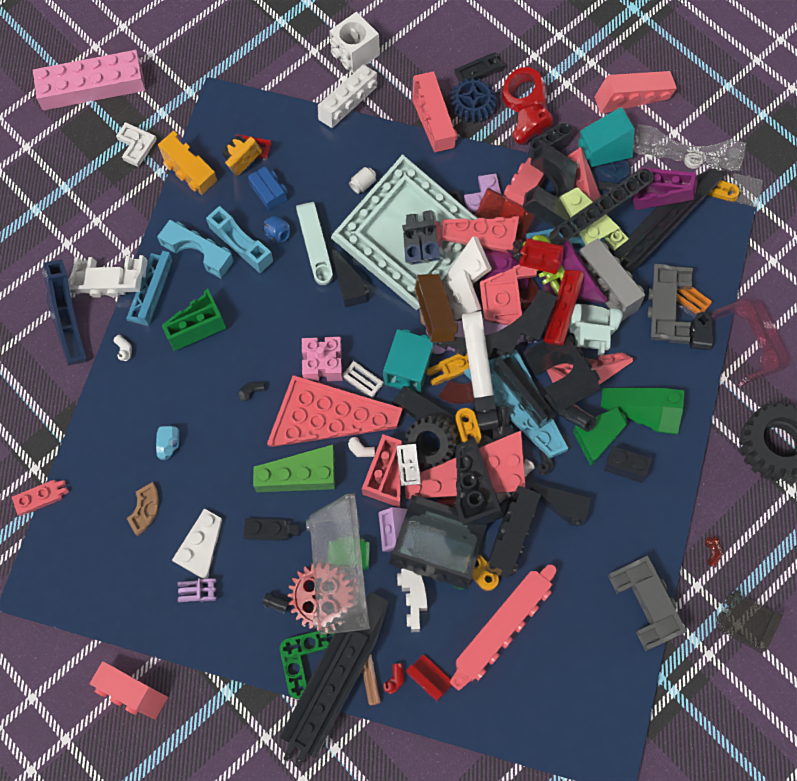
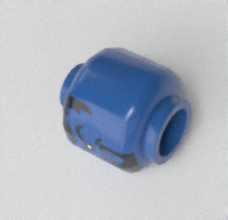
[263,216,290,243]

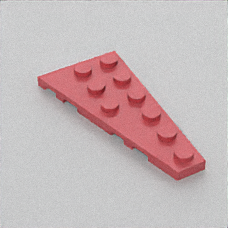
[405,431,525,500]

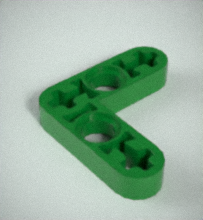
[280,629,336,700]

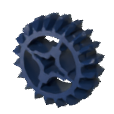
[449,77,497,123]

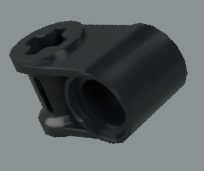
[689,312,713,350]

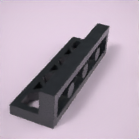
[493,356,557,428]

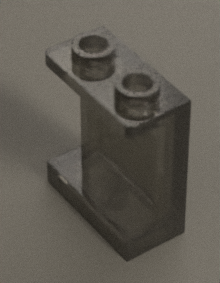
[716,590,784,653]

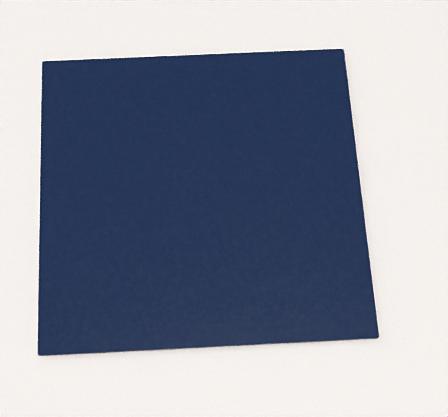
[0,77,755,781]

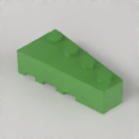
[253,445,335,492]

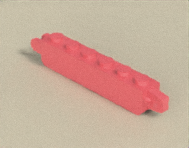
[450,565,557,691]

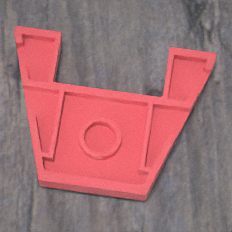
[480,265,544,332]

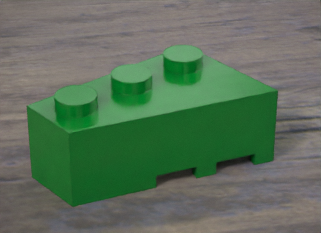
[162,288,226,351]

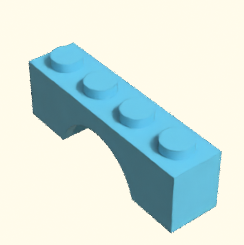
[206,206,273,273]
[157,220,234,279]

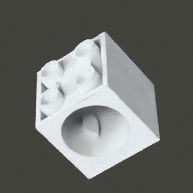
[330,12,380,73]

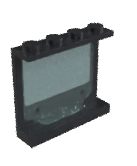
[389,495,488,590]

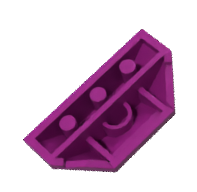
[559,240,608,304]
[477,248,529,289]

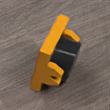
[222,135,262,176]

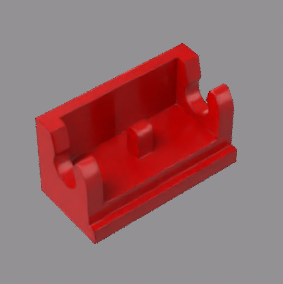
[520,238,564,274]

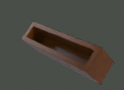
[414,274,458,342]

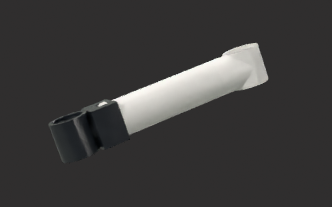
[461,311,499,431]

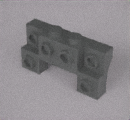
[648,264,693,344]
[608,556,687,652]

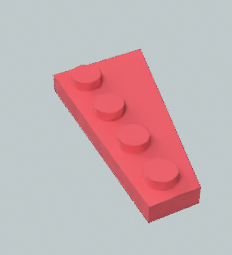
[441,216,519,253]

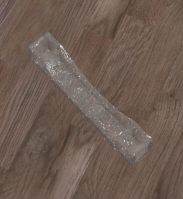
[633,124,746,171]

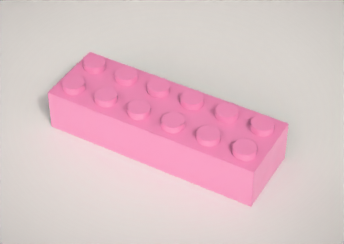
[33,50,146,110]

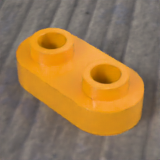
[456,408,481,444]
[465,555,499,591]

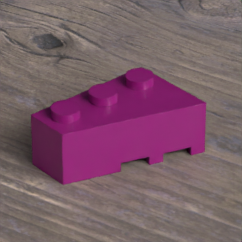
[633,167,698,210]

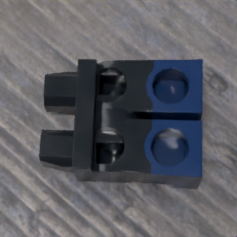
[402,210,446,265]

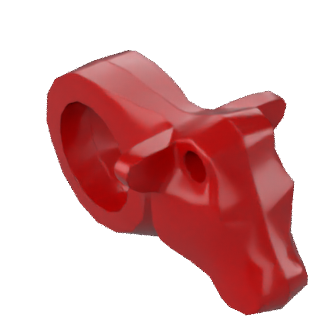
[502,67,553,145]

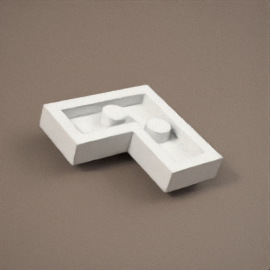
[116,122,157,167]

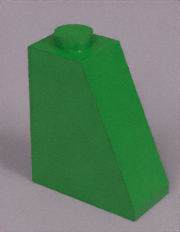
[573,408,627,466]

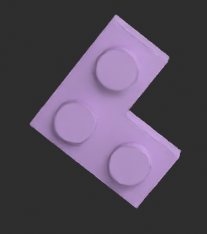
[464,174,503,214]

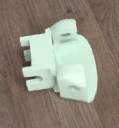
[567,304,623,356]

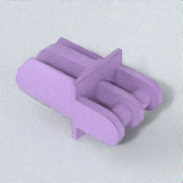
[178,578,216,602]

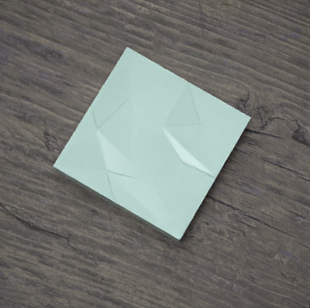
[331,155,477,310]

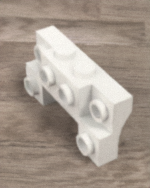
[68,255,148,297]

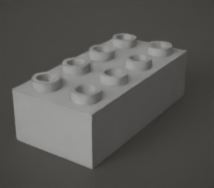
[578,238,645,322]

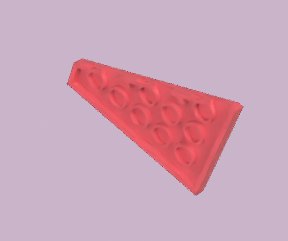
[267,376,403,447]

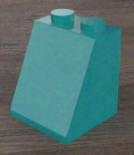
[578,107,635,167]
[383,329,434,395]

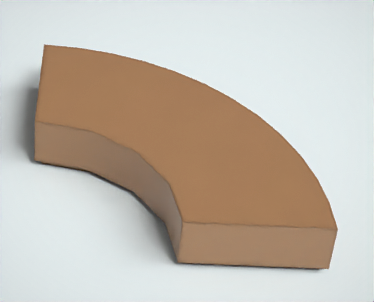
[127,482,159,537]

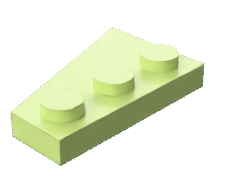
[560,187,620,245]

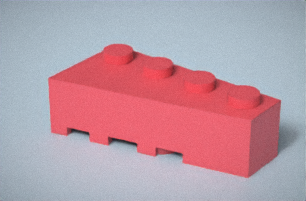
[412,71,457,152]
[594,71,677,114]

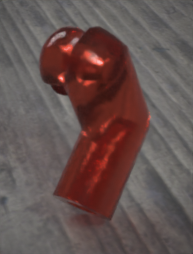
[705,537,723,568]

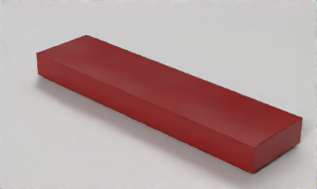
[544,270,584,345]

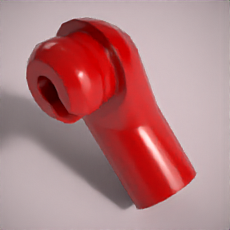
[383,664,404,694]

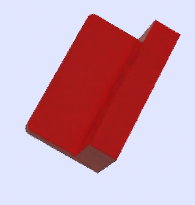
[406,655,452,702]

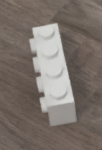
[318,64,377,128]

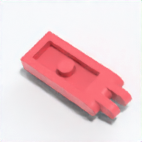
[12,480,69,516]

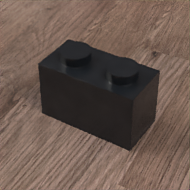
[604,446,651,483]

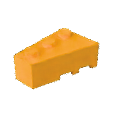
[158,130,217,195]

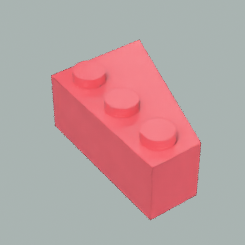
[501,158,546,225]
[362,434,402,508]
[89,661,168,720]

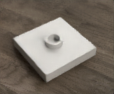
[445,274,481,321]

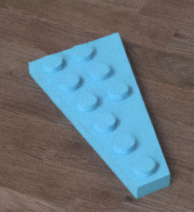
[464,350,568,458]

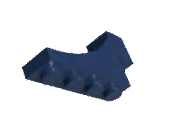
[42,259,87,366]

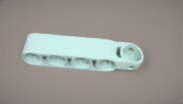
[296,202,333,285]

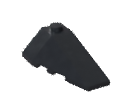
[456,438,505,526]

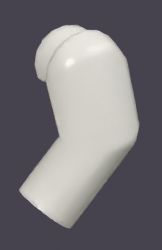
[114,335,132,361]

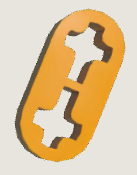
[707,180,739,202]

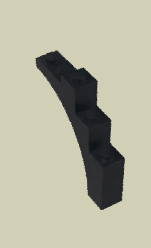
[436,290,557,363]

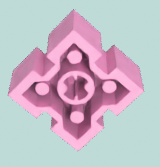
[302,337,343,382]

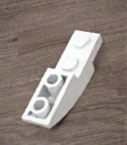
[397,547,427,632]

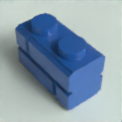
[248,167,288,211]

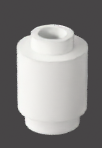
[349,167,376,194]

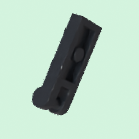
[454,52,505,83]

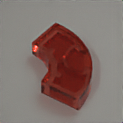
[439,381,475,404]

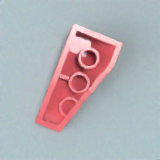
[566,147,603,209]
[547,352,633,384]

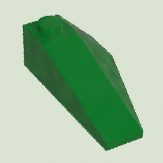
[601,388,684,435]

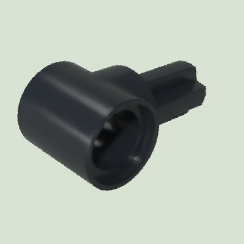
[492,405,513,441]

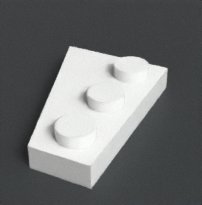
[442,236,491,284]
[172,509,222,579]

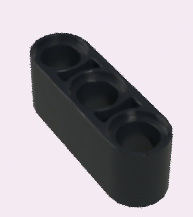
[528,123,573,158]

